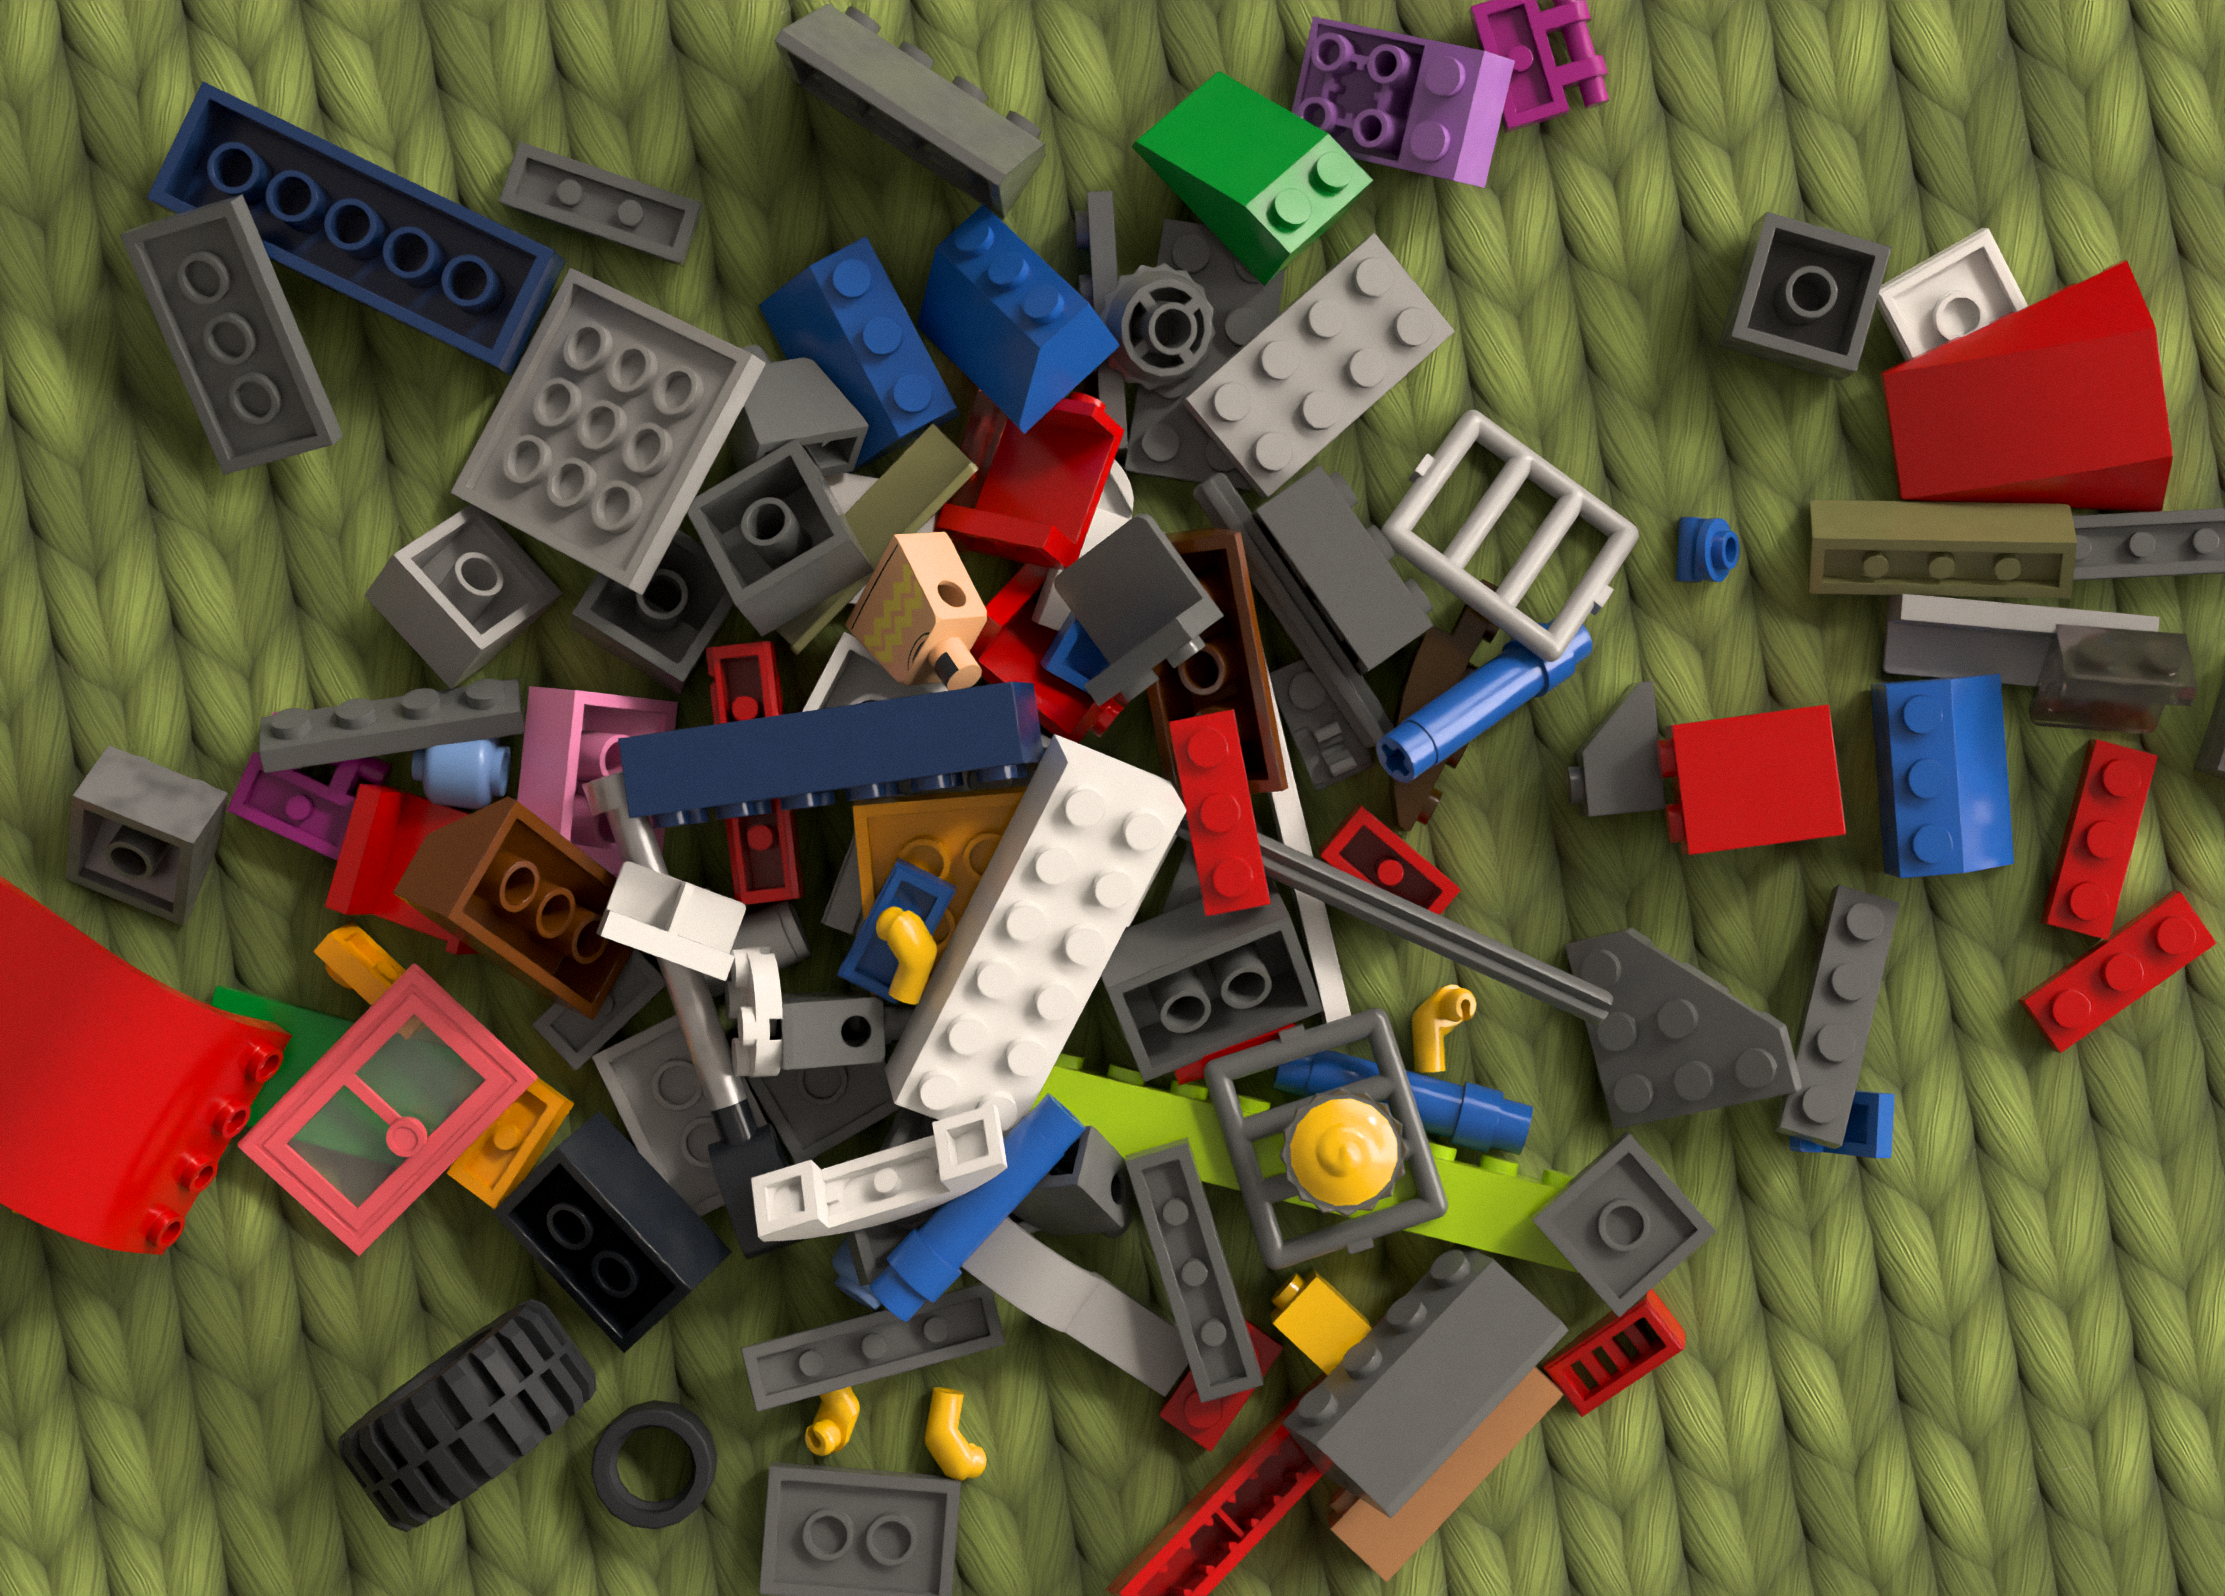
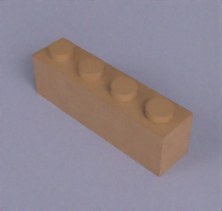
[1326,1366,1563,1582]

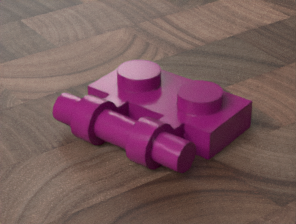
[1469,0,1610,133]
[226,712,392,861]

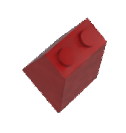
[1656,704,1846,855]

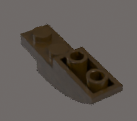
[1389,579,1499,832]

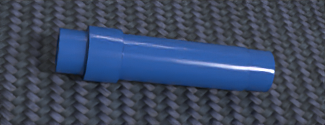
[1376,617,1592,783]
[1272,1050,1533,1155]
[869,1093,1086,1322]

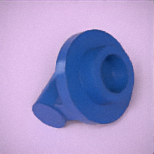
[1676,517,1739,583]

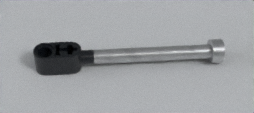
[582,770,810,1260]

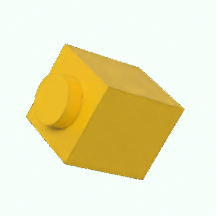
[1270,1268,1373,1375]

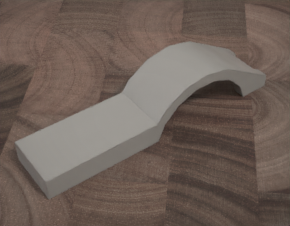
[961,1217,1189,1397]

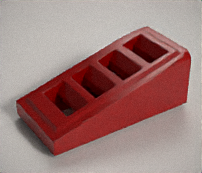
[1543,1289,1686,1417]

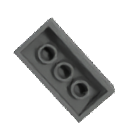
[1282,1243,1569,1518]

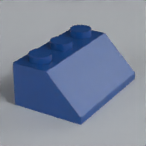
[917,204,1120,434]
[759,236,960,474]
[1870,674,2014,878]

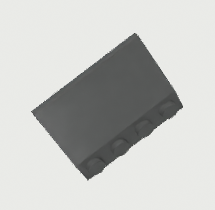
[774,3,1046,219]

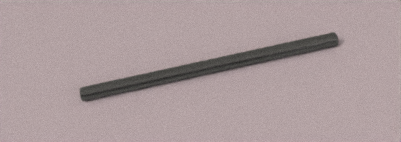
[1027,734,1613,1025]

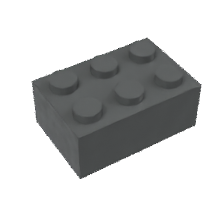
[1253,465,1434,675]
[1101,876,1324,1082]

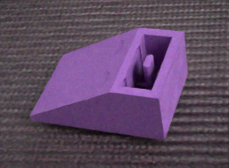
[1292,16,1515,188]

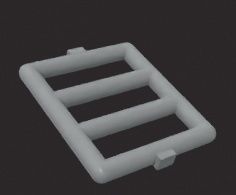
[1381,410,1639,662]

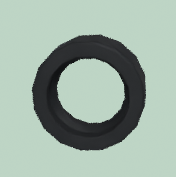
[591,1400,718,1529]

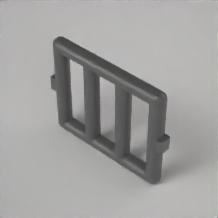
[1203,1008,1448,1270]

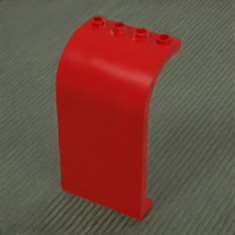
[0,876,293,1255]

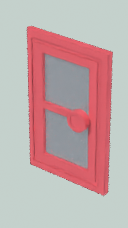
[237,963,538,1256]

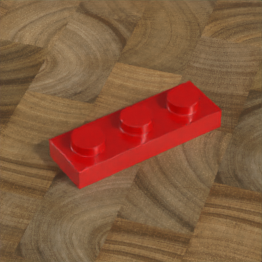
[1168,709,1271,916]
[2040,739,2158,940]
[2018,890,2217,1053]

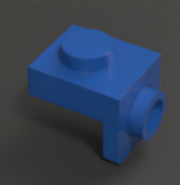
[1789,1090,1895,1158]

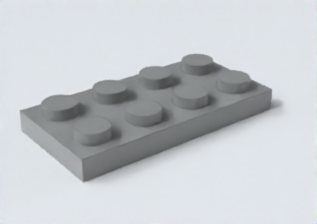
[1180,233,1455,498]

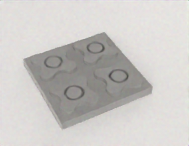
[451,268,766,595]

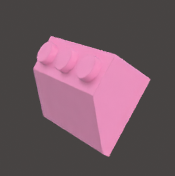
[517,686,678,878]

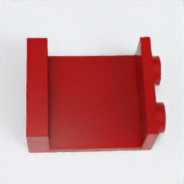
[936,392,1125,571]
[969,563,1132,744]
[325,784,479,955]

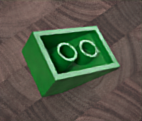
[1132,71,1373,286]

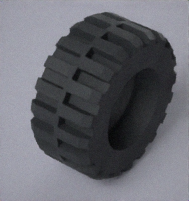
[338,1299,597,1532]

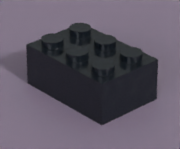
[492,1111,732,1353]

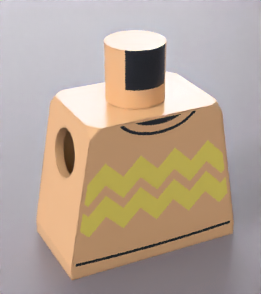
[845,532,987,691]

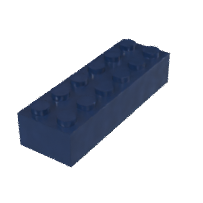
[147,81,566,376]
[618,682,1044,829]

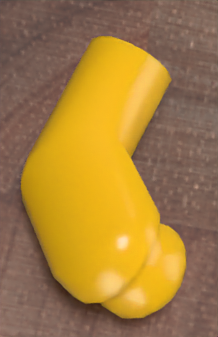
[876,906,937,1005]
[1412,984,1477,1073]
[805,1386,860,1456]
[924,1387,987,1481]

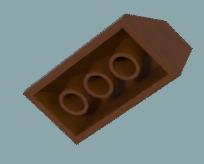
[1147,527,1288,798]
[393,796,634,1020]

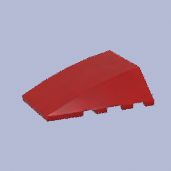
[1880,260,2173,512]

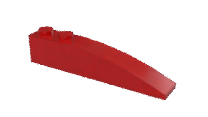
[1105,1316,1385,1596]

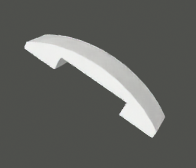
[751,1104,1007,1242]

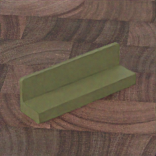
[775,423,979,655]
[1808,500,2077,599]

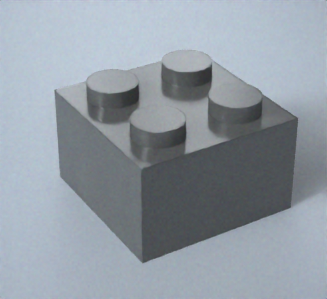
[1718,212,1892,381]
[687,438,874,637]

